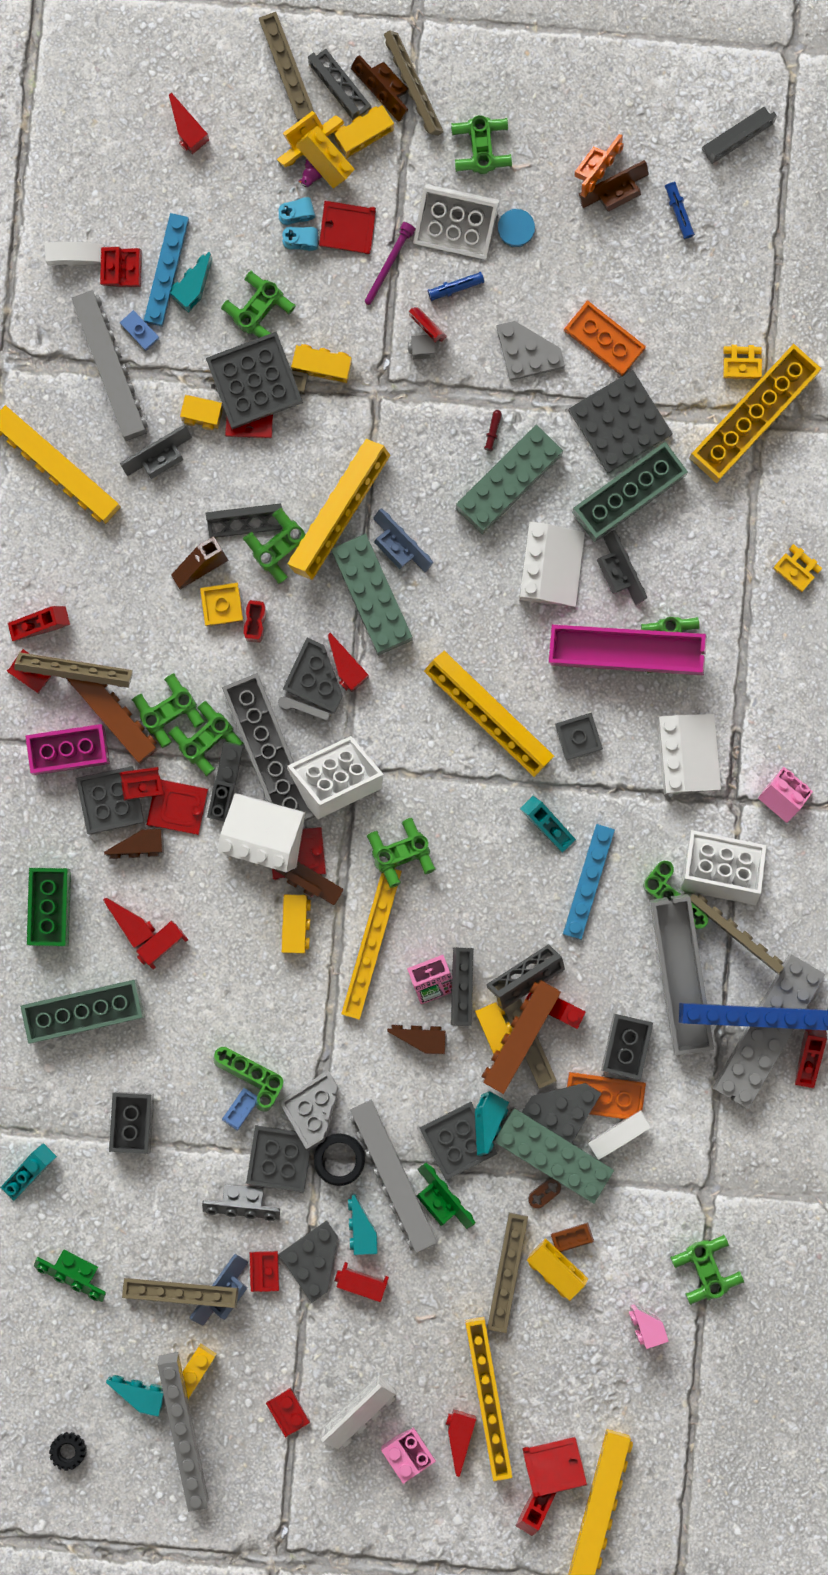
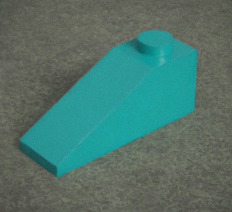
[520,796,576,853]

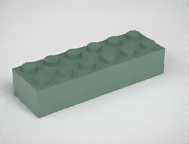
[455,424,563,535]
[572,442,688,542]
[331,533,413,656]
[20,980,145,1044]
[493,1107,614,1204]

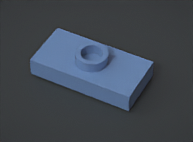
[120,310,159,351]
[222,1088,257,1131]

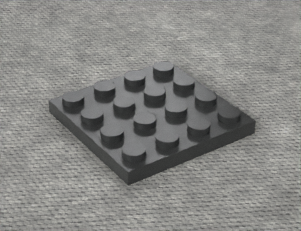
[206,331,303,430]
[568,370,673,473]

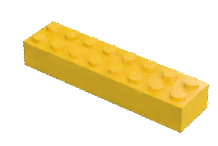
[689,343,822,483]

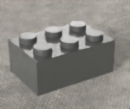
[601,1014,653,1080]
[109,1092,154,1154]

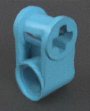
[278,197,316,225]
[282,227,318,251]

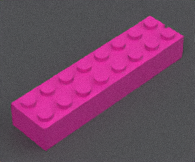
[549,624,707,676]

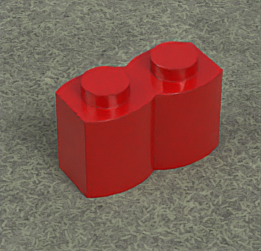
[244,600,266,643]

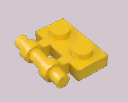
[723,344,762,379]
[772,544,822,593]

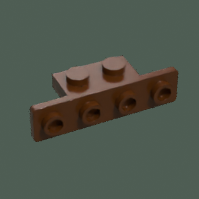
[351,55,408,122]
[579,160,649,212]
[272,861,343,905]

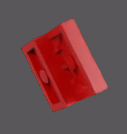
[100,247,142,287]
[409,307,447,343]

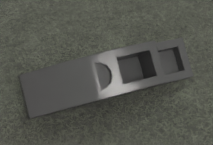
[207,741,243,822]

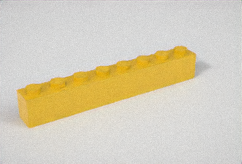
[0,405,121,524]
[287,439,391,580]
[424,651,554,777]
[465,1316,513,1481]
[568,1429,633,1575]

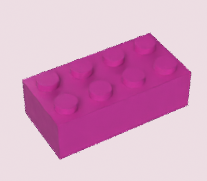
[25,724,110,775]

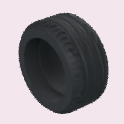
[314,1133,365,1186]

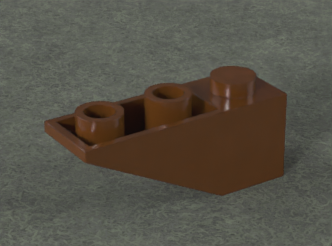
[171,536,229,590]
[104,829,164,859]
[387,1025,446,1054]

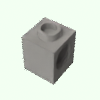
[408,335,435,360]

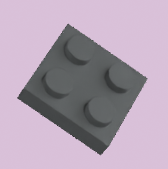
[555,712,603,761]

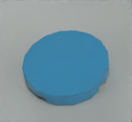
[498,209,535,247]

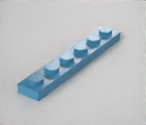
[144,213,189,327]
[563,824,615,940]

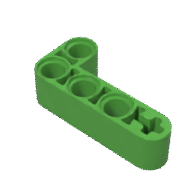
[643,860,708,929]
[213,1047,283,1112]

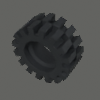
[49,1432,86,1471]

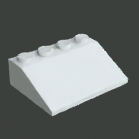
[413,184,500,260]
[519,522,585,607]
[657,714,721,795]
[287,736,384,819]
[218,793,305,872]
[680,830,767,905]
[321,1374,396,1449]

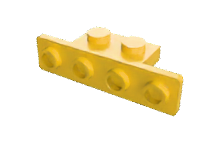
[277,111,344,167]

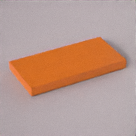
[564,300,646,376]
[567,1072,646,1119]

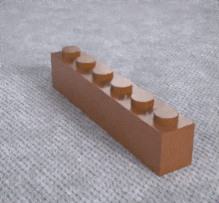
[66,661,158,764]
[481,980,561,1094]

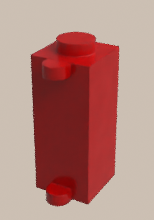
[136,920,189,970]
[334,1262,389,1302]

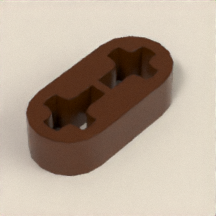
[528,1178,561,1208]

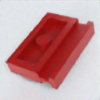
[7,649,51,694]
[120,767,163,800]
[249,1251,279,1292]
[266,1387,310,1438]

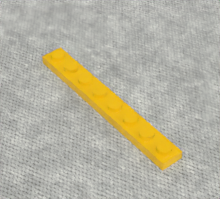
[341,869,402,1020]

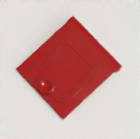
[319,201,376,254]
[225,414,273,438]
[146,779,208,835]
[272,827,326,880]
[522,1437,587,1498]

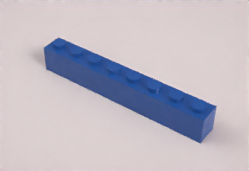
[679,1003,828,1030]

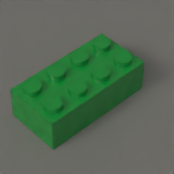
[27,868,71,946]

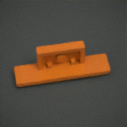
[574,134,624,198]

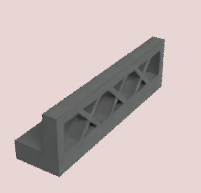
[308,49,371,120]
[702,106,777,164]
[205,503,282,538]
[486,944,565,1010]
[451,947,474,1026]

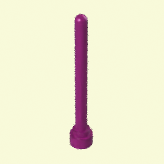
[365,222,416,305]

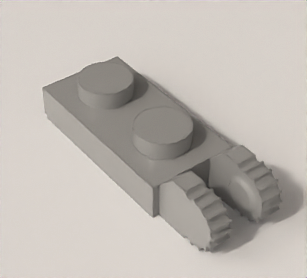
[277,697,331,723]

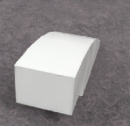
[45,242,104,267]
[588,1110,651,1160]

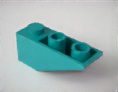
[170,252,212,313]
[475,1091,509,1156]
[0,1143,57,1201]
[348,1194,378,1255]
[106,1375,164,1417]

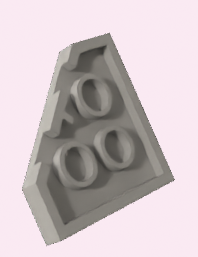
[496,321,565,381]
[279,1071,339,1151]

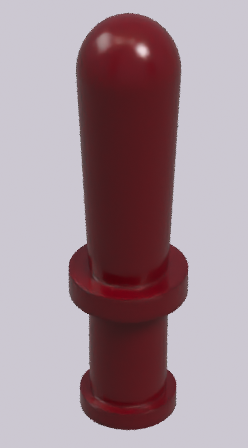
[484,410,502,451]

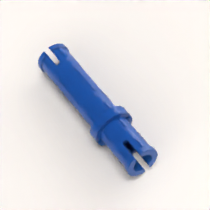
[665,182,695,239]
[427,271,484,301]

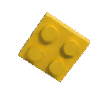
[200,583,243,626]

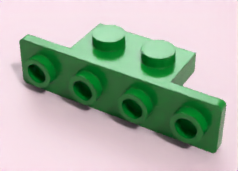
[416,1163,476,1229]
[34,1249,106,1302]

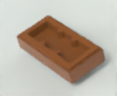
[551,1222,594,1252]

